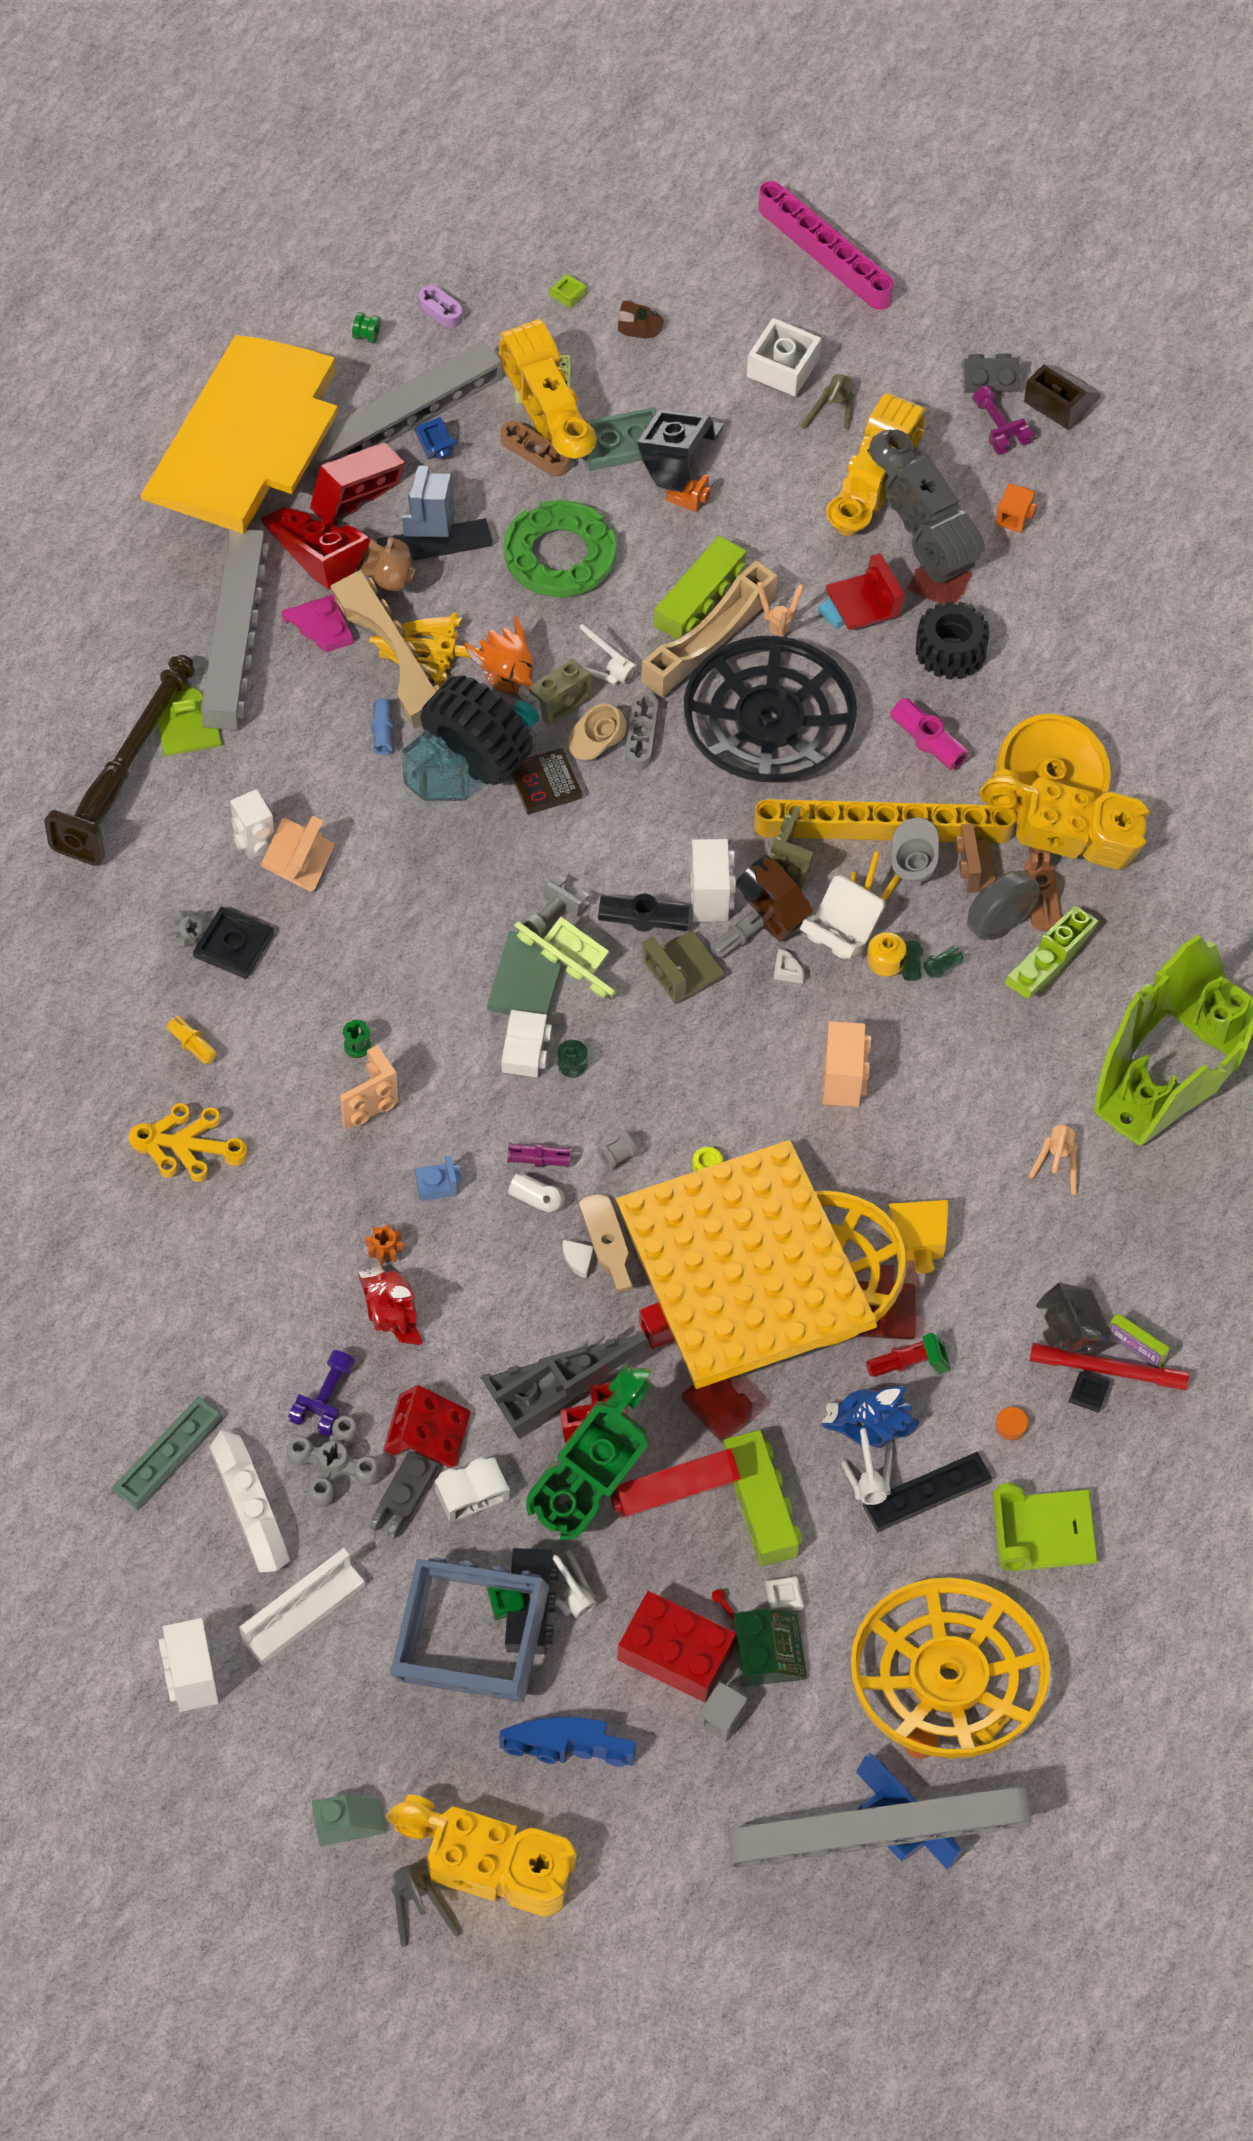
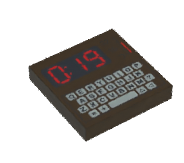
[511,748,582,815]

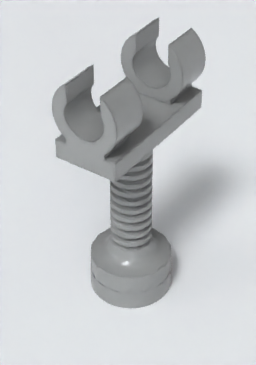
[520,874,591,937]

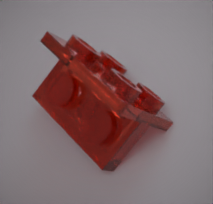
[856,1264,916,1340]

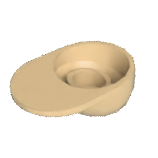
[568,703,627,761]

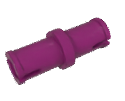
[507,1143,570,1167]

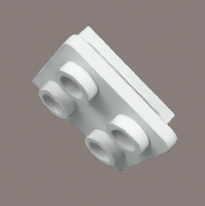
[800,875,885,959]

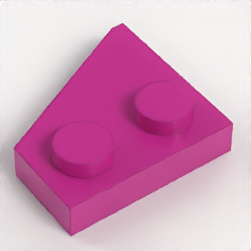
[281,594,353,652]

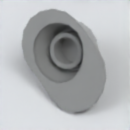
[892,818,939,886]

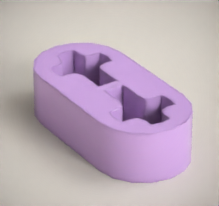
[418,286,462,328]

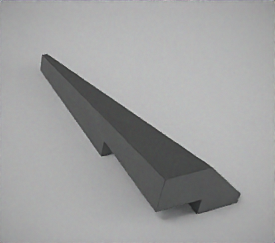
[481,1331,649,1439]

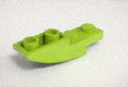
[1005,905,1099,1000]

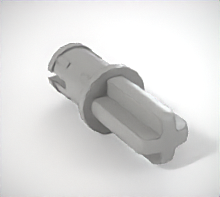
[710,911,764,958]

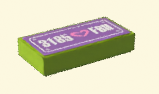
[1107,1313,1170,1368]

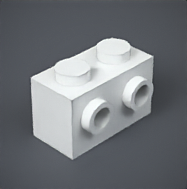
[230,789,274,860]

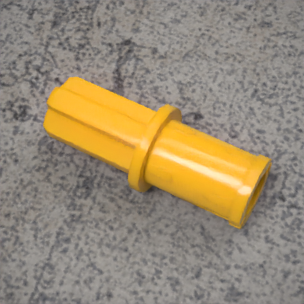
[166,1015,217,1065]

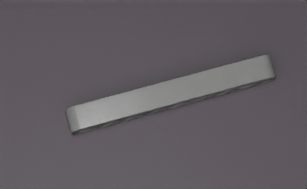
[728,1787,1032,1867]

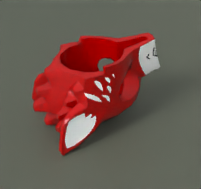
[358,1266,423,1345]

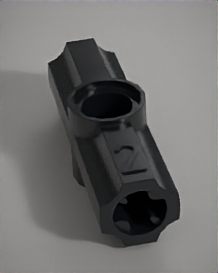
[598,893,690,932]

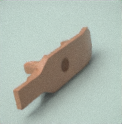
[1024,846,1061,931]

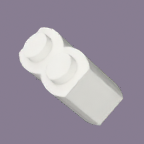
[501,1010,552,1077]
[435,1457,510,1522]

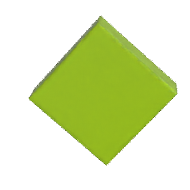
[549,273,587,308]

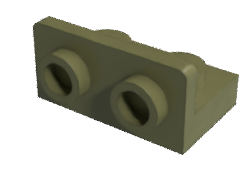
[529,659,594,726]

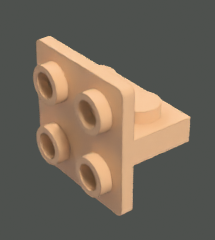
[261,815,335,892]

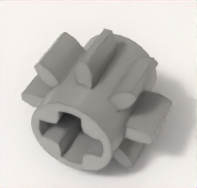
[165,910,202,947]

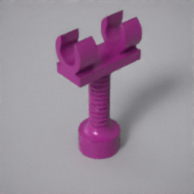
[972,386,1033,455]

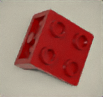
[825,553,905,630]
[383,1385,471,1468]

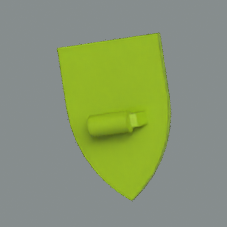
[158,683,222,756]

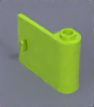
[992,1483,1097,1571]

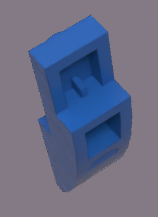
[499,1717,636,1767]

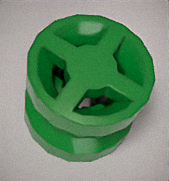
[352,312,381,343]

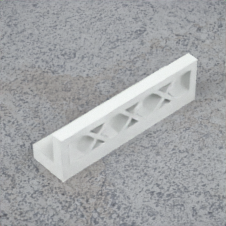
[239,1548,365,1665]

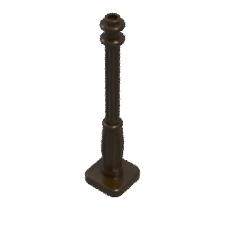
[44,654,195,866]

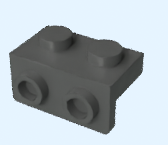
[961,353,1020,393]

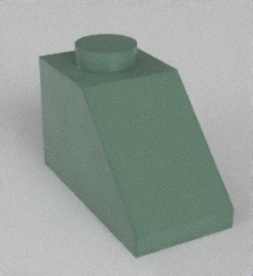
[312,1794,386,1846]

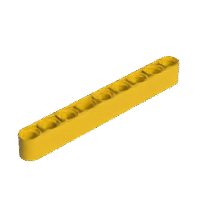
[754,799,1016,844]

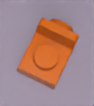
[666,474,711,512]

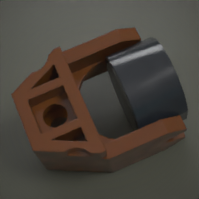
[735,854,813,942]

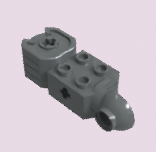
[870,429,985,583]

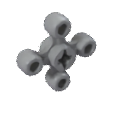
[287,1416,380,1507]

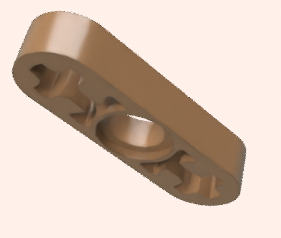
[501,421,569,476]

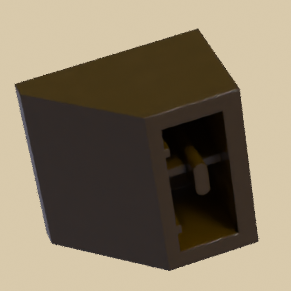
[1023,364,1100,430]

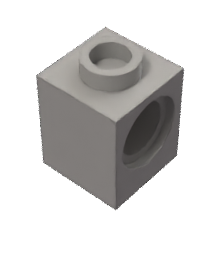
[698,1682,748,1742]

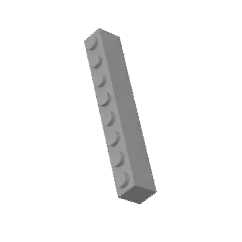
[309,341,502,475]
[201,529,270,730]

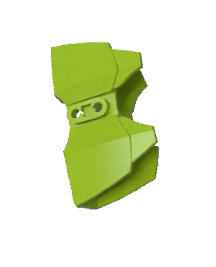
[1094,934,1253,1146]

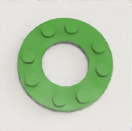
[504,500,616,598]

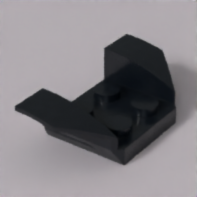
[637,409,724,492]

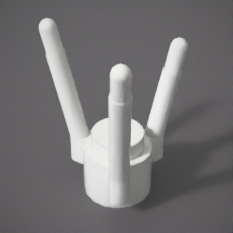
[580,624,637,686]
[841,1428,893,1505]
[553,1550,597,1619]

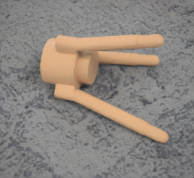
[757,582,803,636]
[1029,1125,1078,1195]

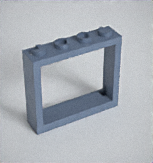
[390,1557,550,1702]

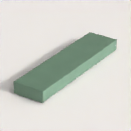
[112,1396,223,1511]

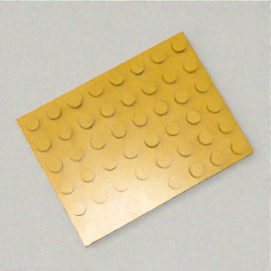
[616,1140,877,1389]

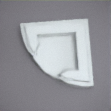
[774,949,804,984]
[563,1240,594,1278]

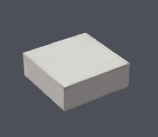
[765,1576,804,1612]

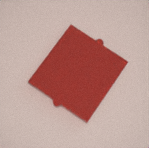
[907,565,972,605]

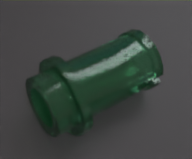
[902,941,924,981]
[924,945,964,978]

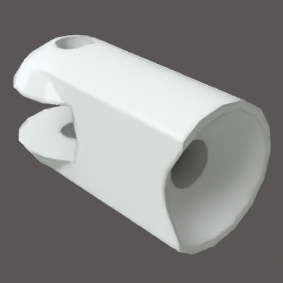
[508,1173,565,1212]

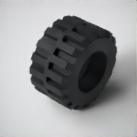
[915,601,990,679]

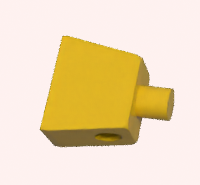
[887,1200,948,1274]

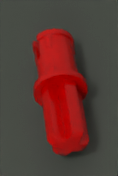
[866,1341,928,1377]

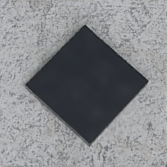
[193,906,274,979]

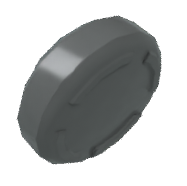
[967,870,1040,940]

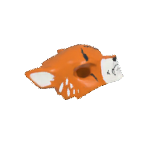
[464,616,536,703]

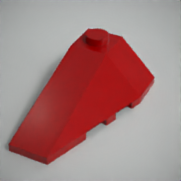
[261,507,370,590]

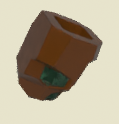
[618,300,664,339]

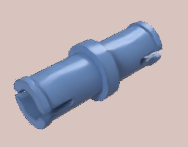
[371,698,394,755]

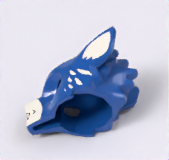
[822,1387,919,1448]

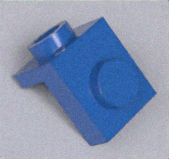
[414,416,457,460]

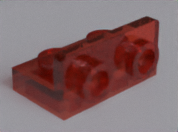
[681,1378,753,1444]

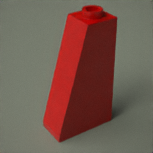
[610,1448,741,1519]

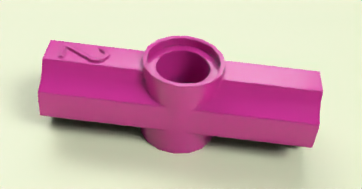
[890,698,969,770]

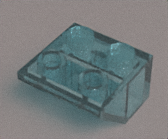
[402,730,469,801]

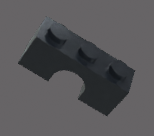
[505,1548,559,1655]

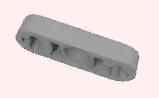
[625,693,658,770]

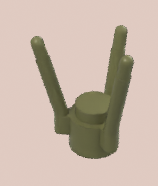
[801,374,854,429]

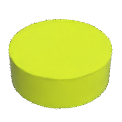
[692,1147,723,1172]

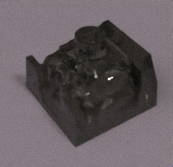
[1036,1283,1117,1356]

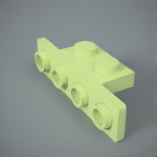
[514,916,616,999]

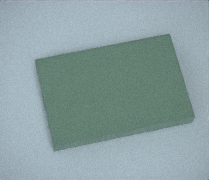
[585,407,657,471]
[487,931,563,1017]

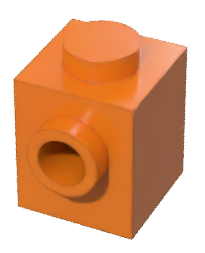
[995,483,1037,533]

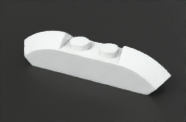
[210,1430,290,1572]

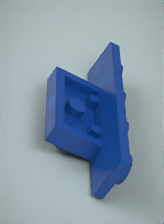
[856,1753,962,1869]

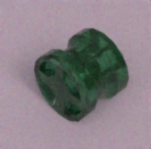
[557,1040,588,1078]

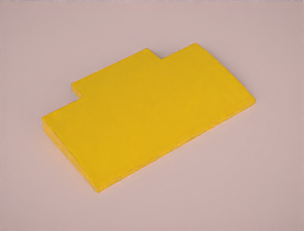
[141,335,338,534]

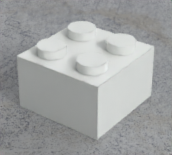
[747,318,821,397]
[690,839,736,922]
[158,1618,219,1712]

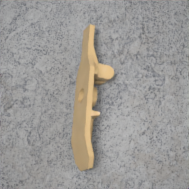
[579,1194,632,1292]

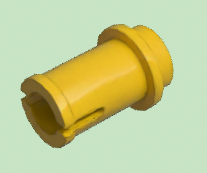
[971,1709,1010,1746]

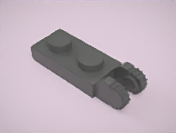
[369,1450,438,1539]

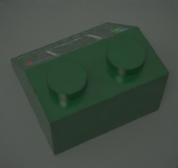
[732,1609,807,1687]

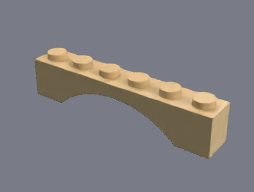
[641,561,777,698]
[331,570,439,729]

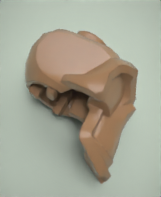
[357,537,416,591]

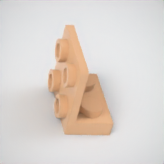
[340,1045,399,1130]

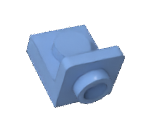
[415,1155,462,1201]

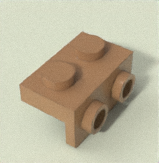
[955,823,995,893]

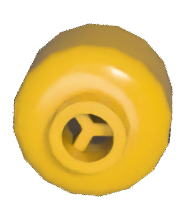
[867,932,907,976]

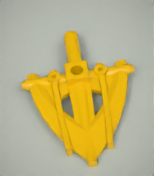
[370,612,479,687]

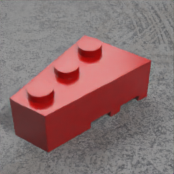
[310,442,405,526]

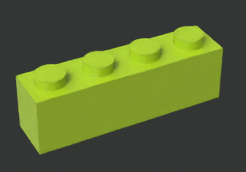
[654,535,748,639]
[723,1430,802,1567]

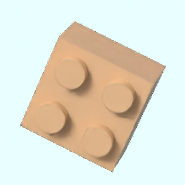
[822,1021,871,1107]

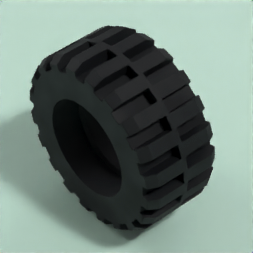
[420,675,533,785]

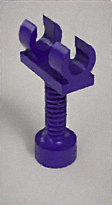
[288,1350,355,1437]

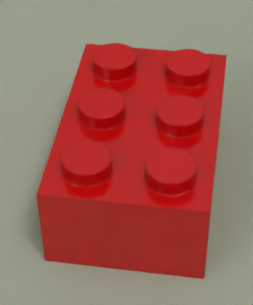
[617,1591,736,1703]

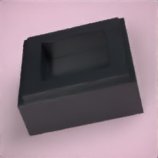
[1069,1371,1110,1413]

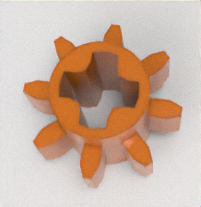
[365,1224,404,1265]

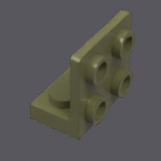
[770,806,814,892]
[642,931,724,1004]

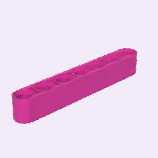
[758,181,894,310]

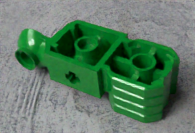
[526,1366,652,1540]

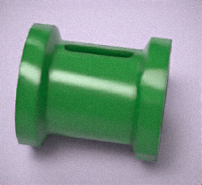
[342,1019,371,1058]

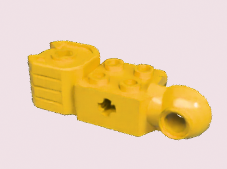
[498,319,597,459]
[826,393,927,536]
[979,770,1150,870]
[385,1795,576,1917]

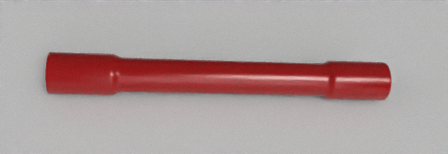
[1029,1343,1189,1391]

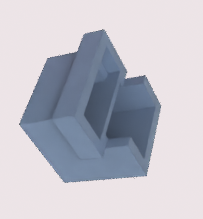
[402,465,455,537]

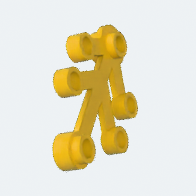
[128,1103,248,1182]

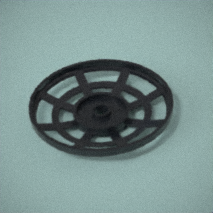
[684,636,857,782]

